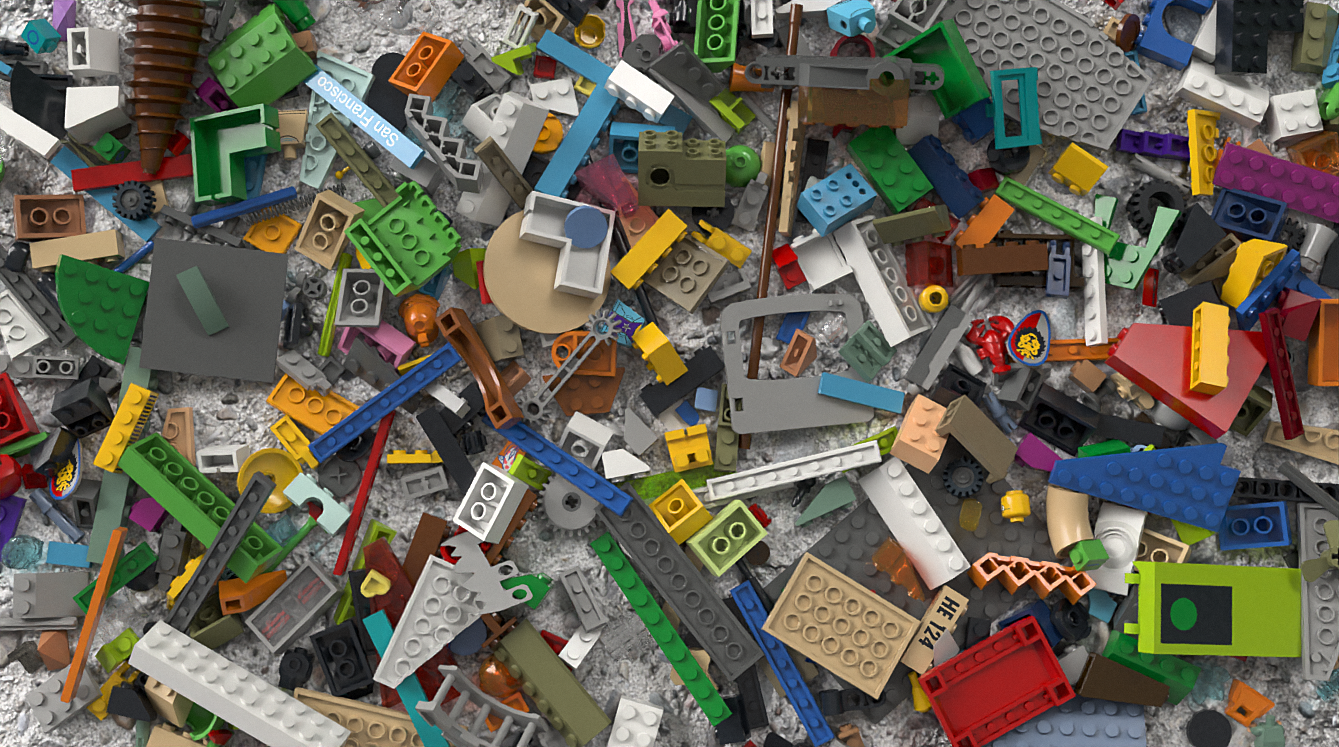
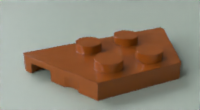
[542,367,625,417]

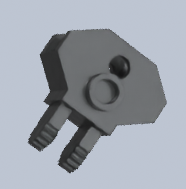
[623,34,661,84]

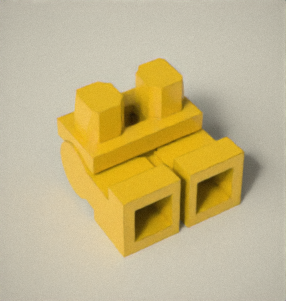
[664,423,713,473]

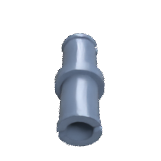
[982,391,1018,434]

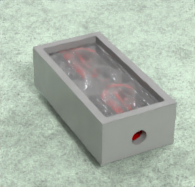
[245,559,345,654]

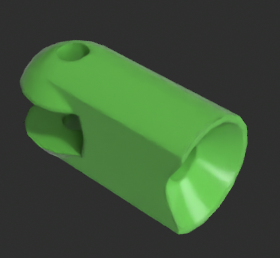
[1319,82,1339,120]

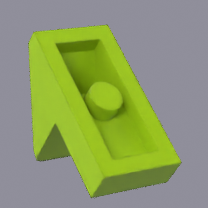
[491,42,537,75]
[508,454,552,491]
[95,628,140,673]

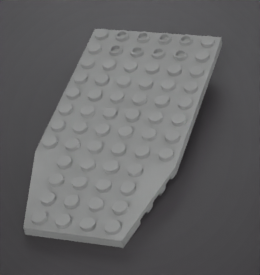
[876,0,1153,152]

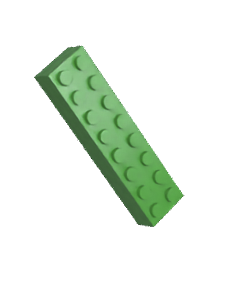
[117,432,284,583]

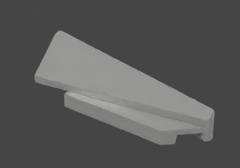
[648,68,735,143]

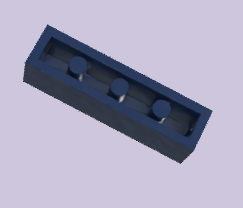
[908,134,985,220]

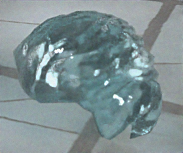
[1,535,44,570]

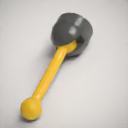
[335,140,382,179]

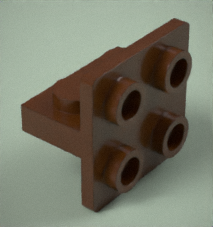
[480,611,521,649]

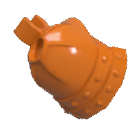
[398,294,440,348]

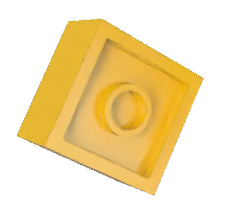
[631,322,688,385]

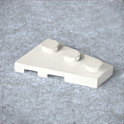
[0,289,50,362]

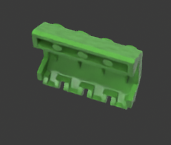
[208,4,318,108]
[344,180,462,297]

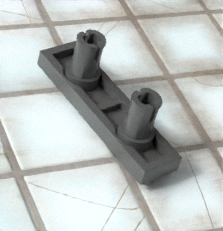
[160,195,245,249]

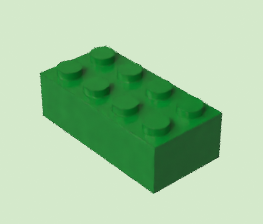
[846,119,934,215]

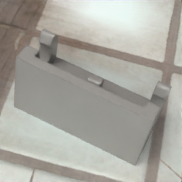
[707,268,751,305]
[400,463,449,500]

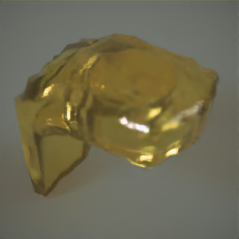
[959,499,982,531]

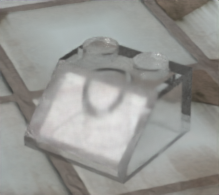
[96,585,150,644]

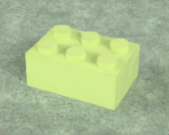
[686,500,768,577]

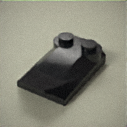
[309,619,375,700]

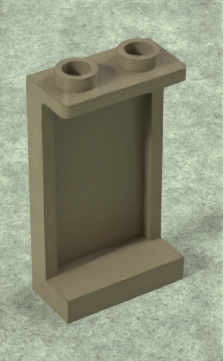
[935,395,1018,484]

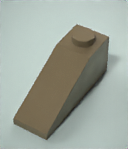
[1178,233,1242,287]

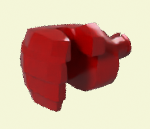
[0,454,22,500]

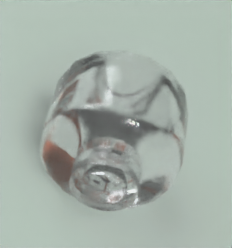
[816,313,848,345]

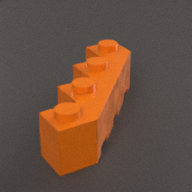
[967,552,1097,605]

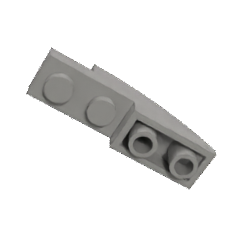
[0,355,80,380]

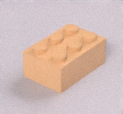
[890,394,950,474]

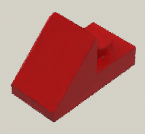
[772,243,807,291]

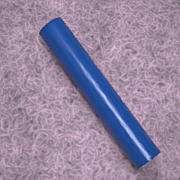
[114,240,154,273]

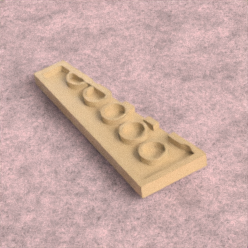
[777,101,808,237]
[1262,420,1339,465]

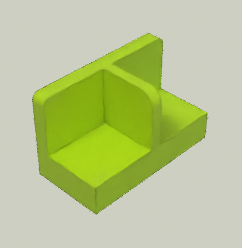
[709,88,755,135]

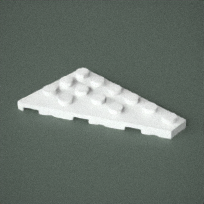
[373,554,506,688]

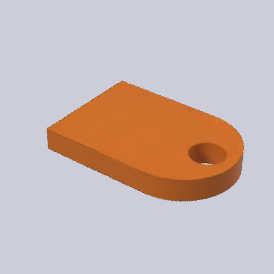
[551,330,617,376]

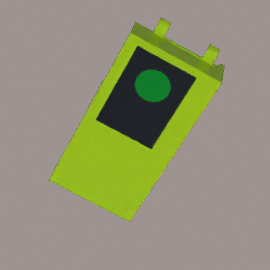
[1124,561,1301,657]

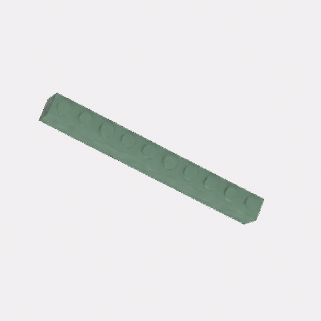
[86,346,159,564]

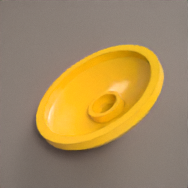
[237,448,303,514]

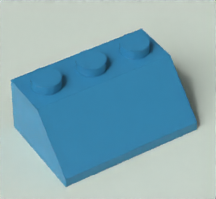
[608,121,675,174]

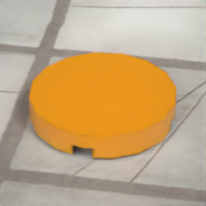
[533,113,564,155]

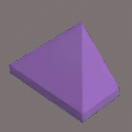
[52,0,77,42]

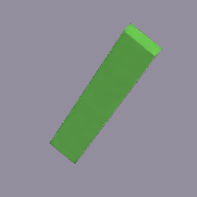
[995,176,1120,255]

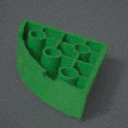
[55,254,149,365]

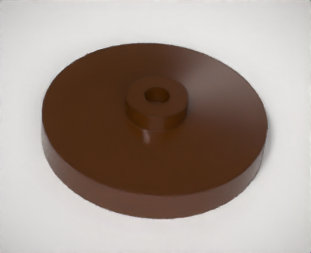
[1116,13,1140,52]

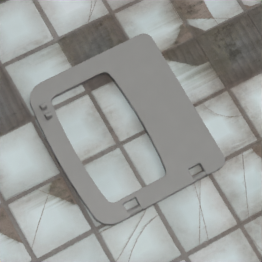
[720,294,874,434]

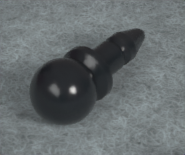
[792,477,817,508]

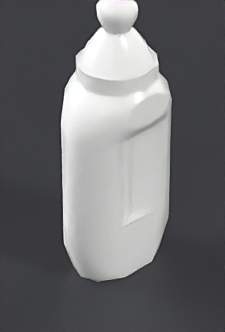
[957,344,984,376]

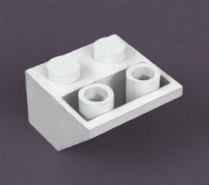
[67,27,120,77]
[601,449,650,483]

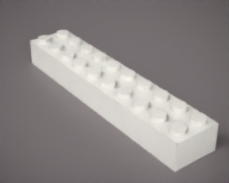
[128,620,351,747]

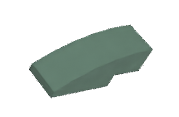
[176,266,229,336]

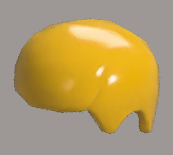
[574,14,606,49]

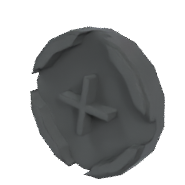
[318,454,362,497]

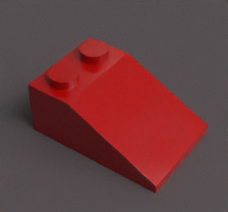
[0,372,40,448]

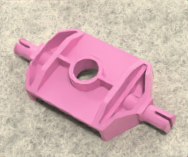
[648,0,678,53]

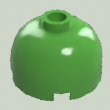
[725,145,761,188]

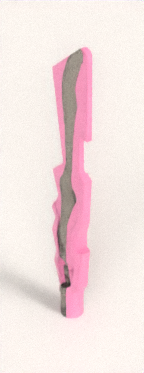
[616,0,637,58]

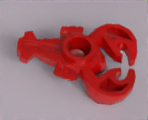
[965,316,1014,376]

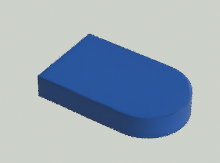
[675,400,699,425]

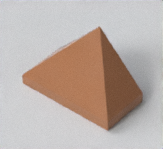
[779,329,817,377]
[37,630,71,671]

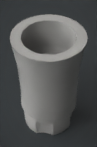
[1298,223,1338,274]

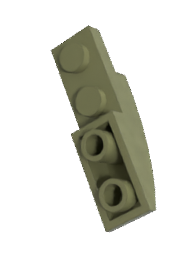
[714,384,742,473]

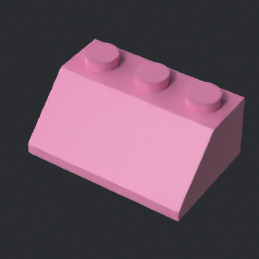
[337,320,416,374]

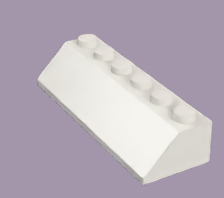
[455,91,550,226]
[833,215,932,347]
[857,456,971,590]

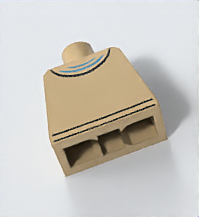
[276,109,309,160]

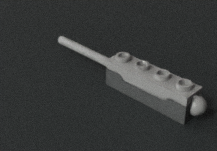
[903,274,992,396]

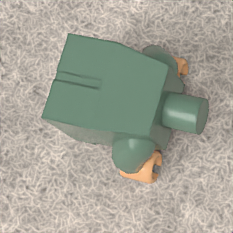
[1247,715,1285,747]

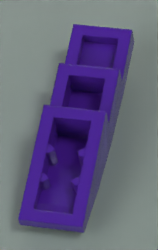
[1116,128,1190,161]

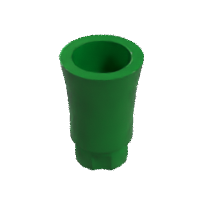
[272,0,316,32]

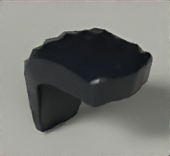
[4,241,31,272]

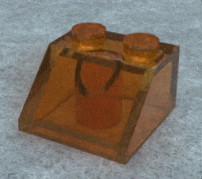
[1286,130,1339,176]

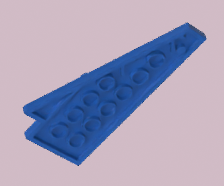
[1048,443,1241,532]

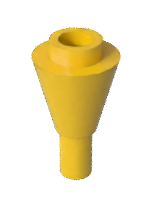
[908,671,932,713]

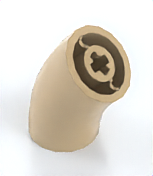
[1046,484,1095,559]

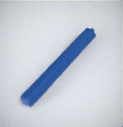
[191,186,297,229]

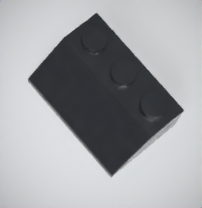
[1018,382,1100,457]

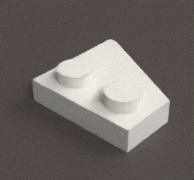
[530,77,579,118]

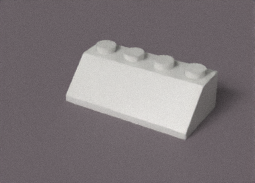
[1174,56,1269,129]

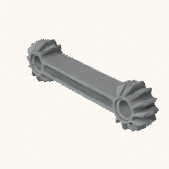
[517,309,622,426]

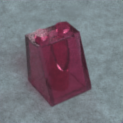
[574,154,639,218]

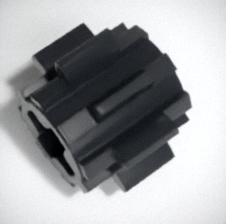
[460,430,488,456]

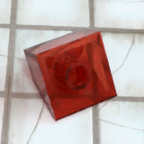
[905,241,953,289]

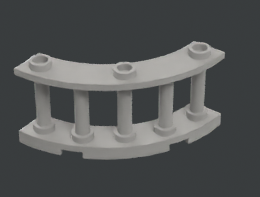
[415,665,548,747]

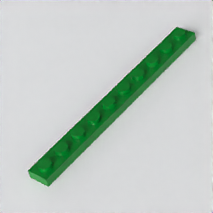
[590,531,732,727]

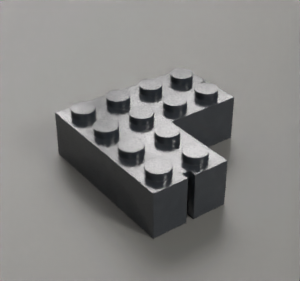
[1215,0,1304,76]

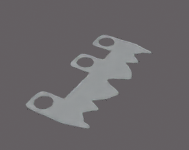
[441,531,533,615]

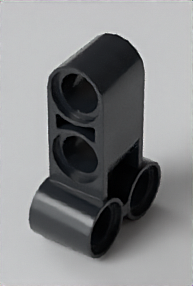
[819,688,886,716]

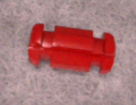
[748,503,772,528]

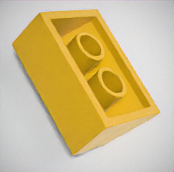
[1220,239,1288,309]

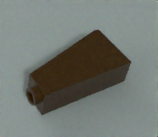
[1073,651,1170,707]

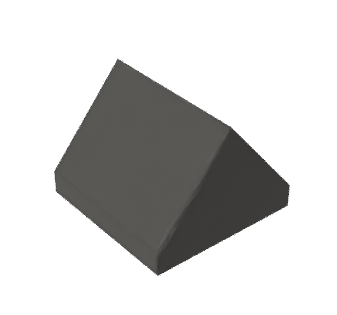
[99,377,122,398]

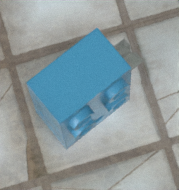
[796,163,877,238]

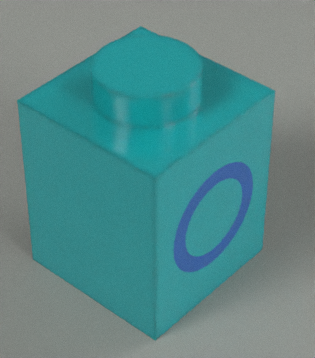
[21,19,62,54]

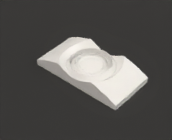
[1086,502,1147,597]

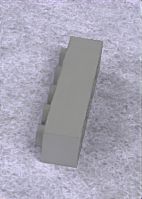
[423,379,470,418]

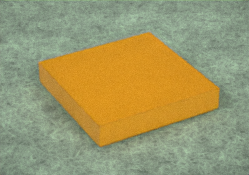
[243,206,303,254]

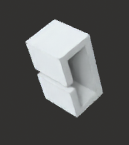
[197,444,250,473]

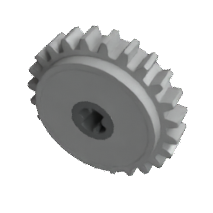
[537,473,602,537]

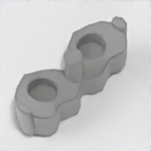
[285,270,307,303]

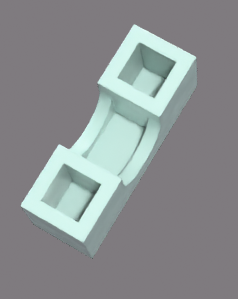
[283,472,351,538]

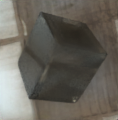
[7,640,44,674]

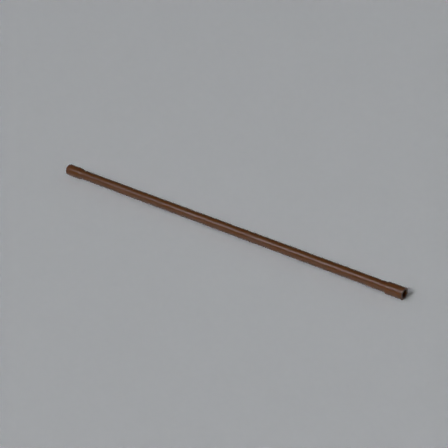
[738,4,803,450]

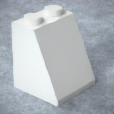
[64,86,135,144]

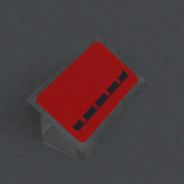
[1135,265,1160,311]

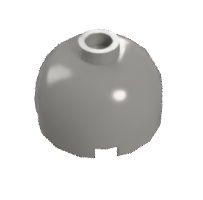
[1151,398,1192,432]

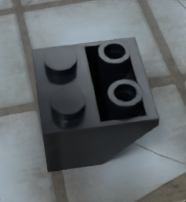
[50,378,115,439]

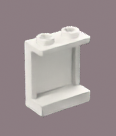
[790,229,853,293]

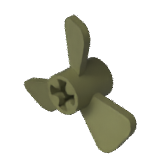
[1300,520,1339,582]

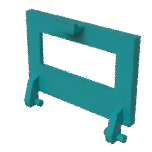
[985,67,1043,149]

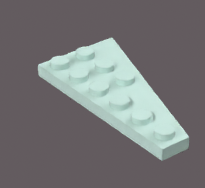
[299,51,376,190]

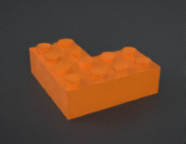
[1307,298,1339,386]

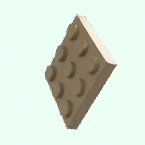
[642,234,730,314]

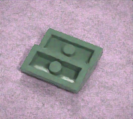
[838,320,897,382]

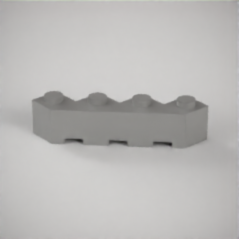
[405,94,484,194]

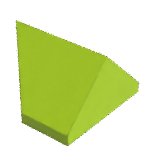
[452,248,486,290]

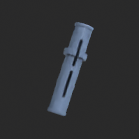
[29,488,85,544]

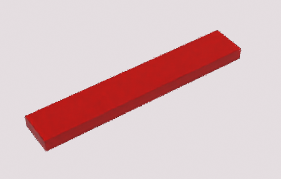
[71,154,193,192]

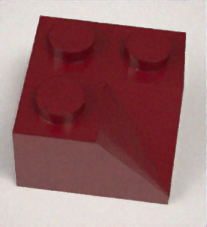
[1275,286,1322,342]

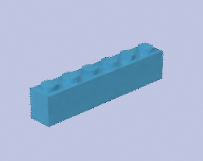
[534,83,621,199]

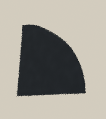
[10,60,67,160]

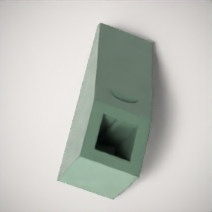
[794,475,856,528]

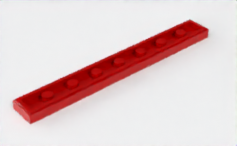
[333,409,396,576]

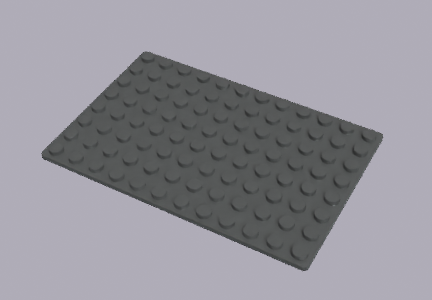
[763,433,1066,724]

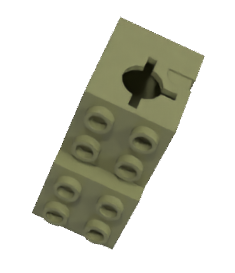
[638,130,726,207]

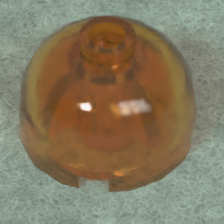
[478,653,521,698]

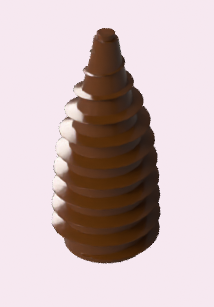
[123,0,213,175]

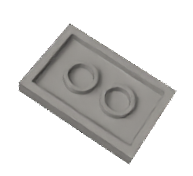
[26,664,103,733]

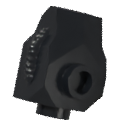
[278,647,315,691]

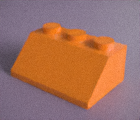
[388,31,464,102]

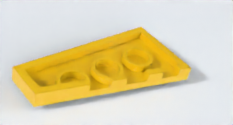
[1187,109,1221,196]

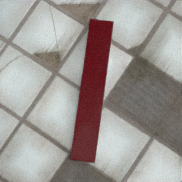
[1258,308,1304,440]

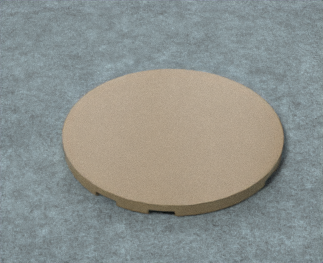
[483,210,611,335]

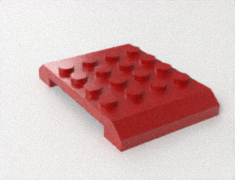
[917,616,1076,747]

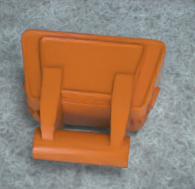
[1224,679,1275,728]

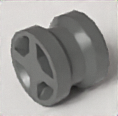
[303,277,328,300]

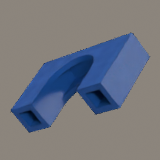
[1134,0,1213,71]

